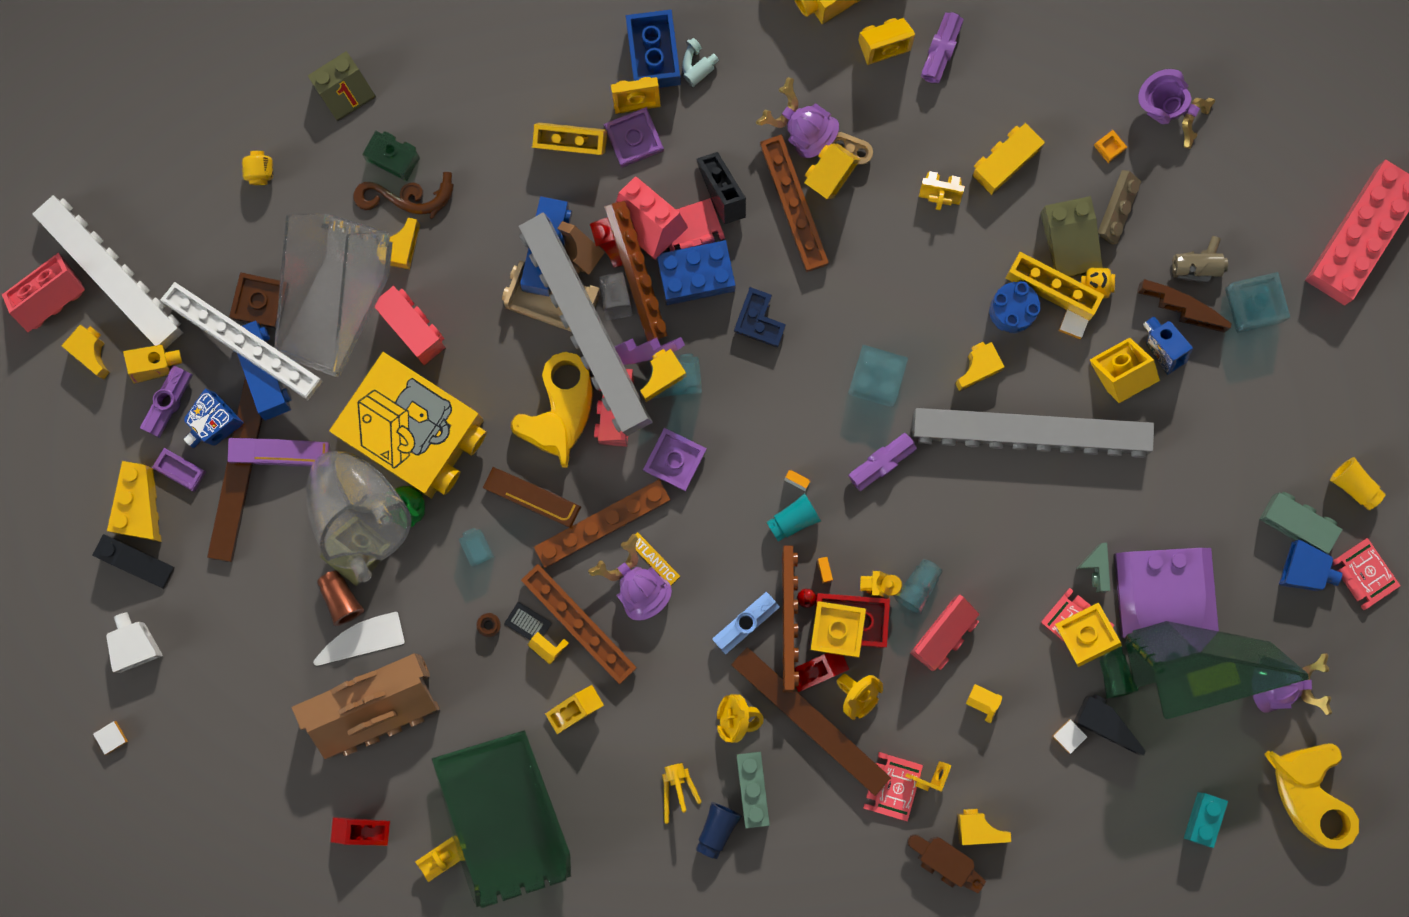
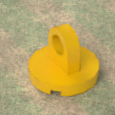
[836,674,883,720]
[717,694,764,743]

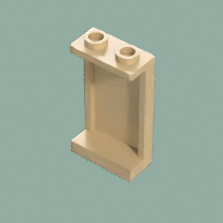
[502,260,601,332]

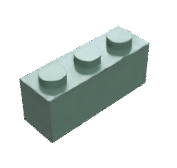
[1259,492,1343,554]
[736,752,770,829]

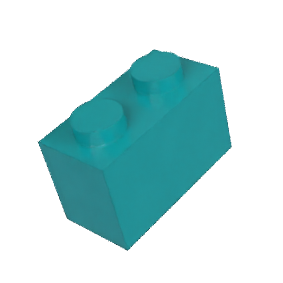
[1183,792,1228,848]

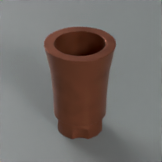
[317,570,364,626]

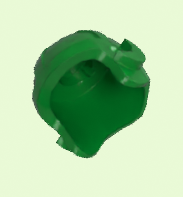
[383,486,425,528]

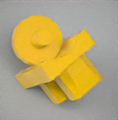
[919,171,965,210]
[860,571,902,599]
[415,836,466,882]

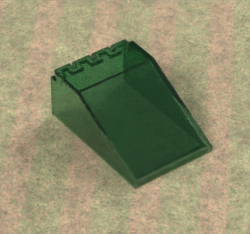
[1125,621,1309,719]
[431,730,571,908]

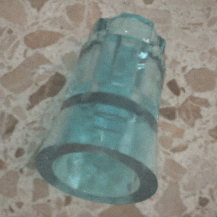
[893,559,943,614]

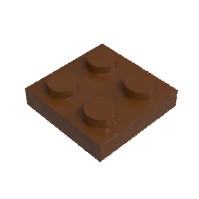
[229,272,288,329]

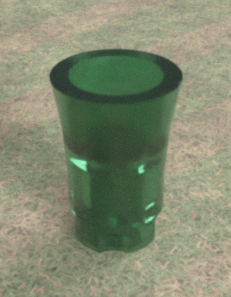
[1099,646,1139,699]

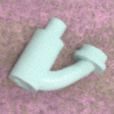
[682,38,719,87]

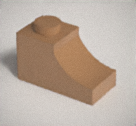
[557,221,605,275]

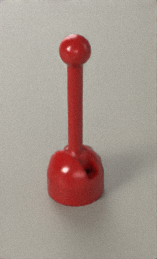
[797,589,816,608]

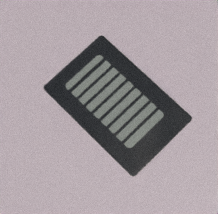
[504,602,552,640]

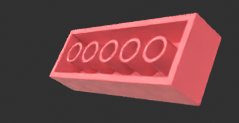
[1305,159,1409,306]

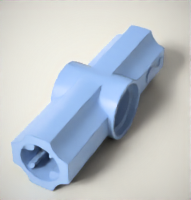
[712,592,780,655]

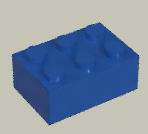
[625,9,681,88]
[657,240,736,305]

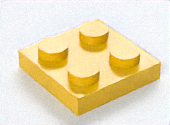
[611,77,661,114]
[810,601,866,657]
[1055,603,1122,667]

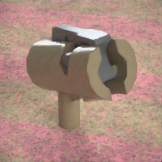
[1172,236,1228,283]

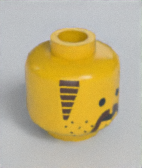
[242,151,274,185]

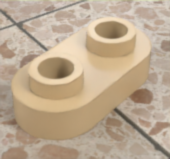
[833,132,873,165]

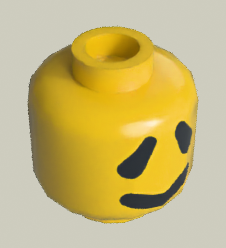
[1081,268,1115,298]

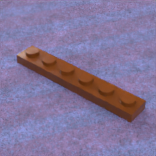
[760,134,829,273]
[604,201,668,342]
[534,479,671,568]
[782,546,799,693]
[521,564,637,684]

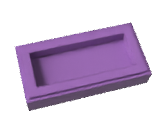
[152,448,206,492]

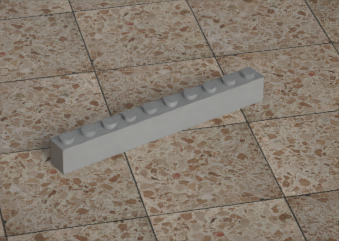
[519,212,653,436]
[912,408,1154,458]

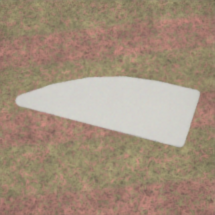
[313,612,405,666]

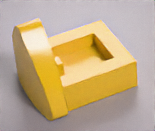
[528,632,569,664]
[966,684,1002,723]

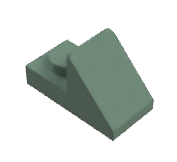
[1076,543,1110,593]

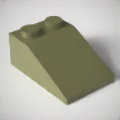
[1041,196,1103,277]

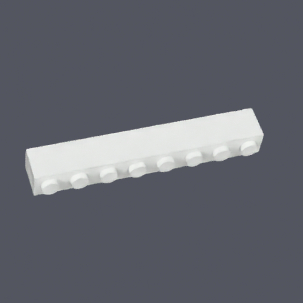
[32,195,183,349]

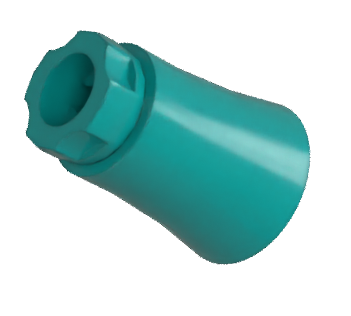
[766,493,822,541]

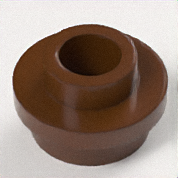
[477,613,501,637]

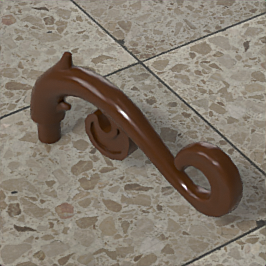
[353,172,454,219]

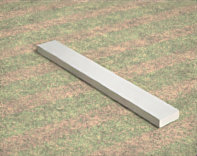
[160,282,323,400]

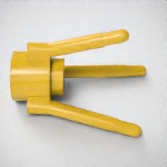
[662,763,702,824]

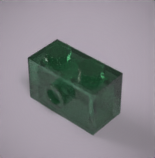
[362,131,420,182]

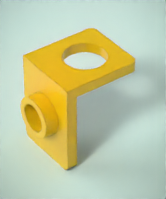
[905,761,951,792]

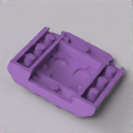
[1114,548,1219,648]

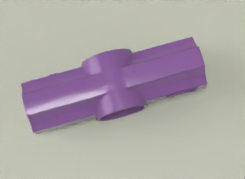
[921,12,964,83]
[140,365,193,438]
[848,433,917,492]

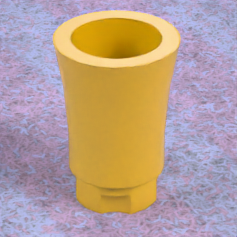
[1330,457,1386,510]

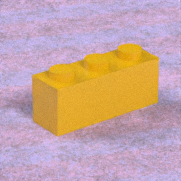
[532,123,607,155]
[972,123,1045,195]

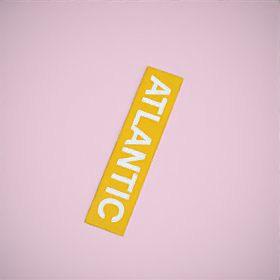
[635,532,680,585]

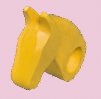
[510,352,593,468]
[1264,743,1359,849]

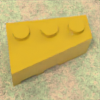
[107,461,161,542]

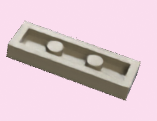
[1098,170,1141,244]

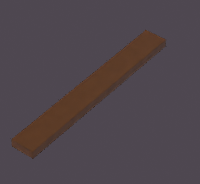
[207,377,262,562]
[731,647,891,796]

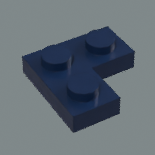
[734,287,786,348]

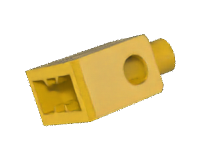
[123,345,182,384]

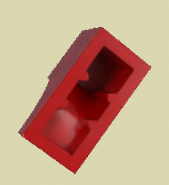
[590,217,623,268]
[794,653,850,692]
[330,817,390,846]

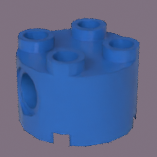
[989,281,1040,334]

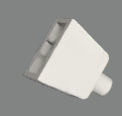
[106,612,163,673]

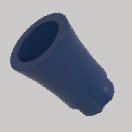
[696,802,742,859]

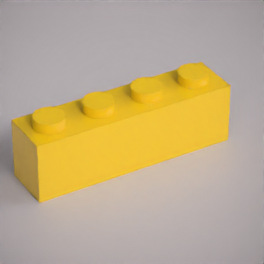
[1005,252,1104,321]

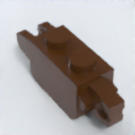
[907,834,986,893]

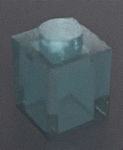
[458,528,495,567]

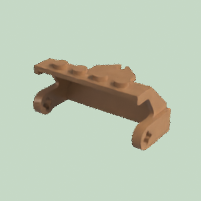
[292,653,440,759]

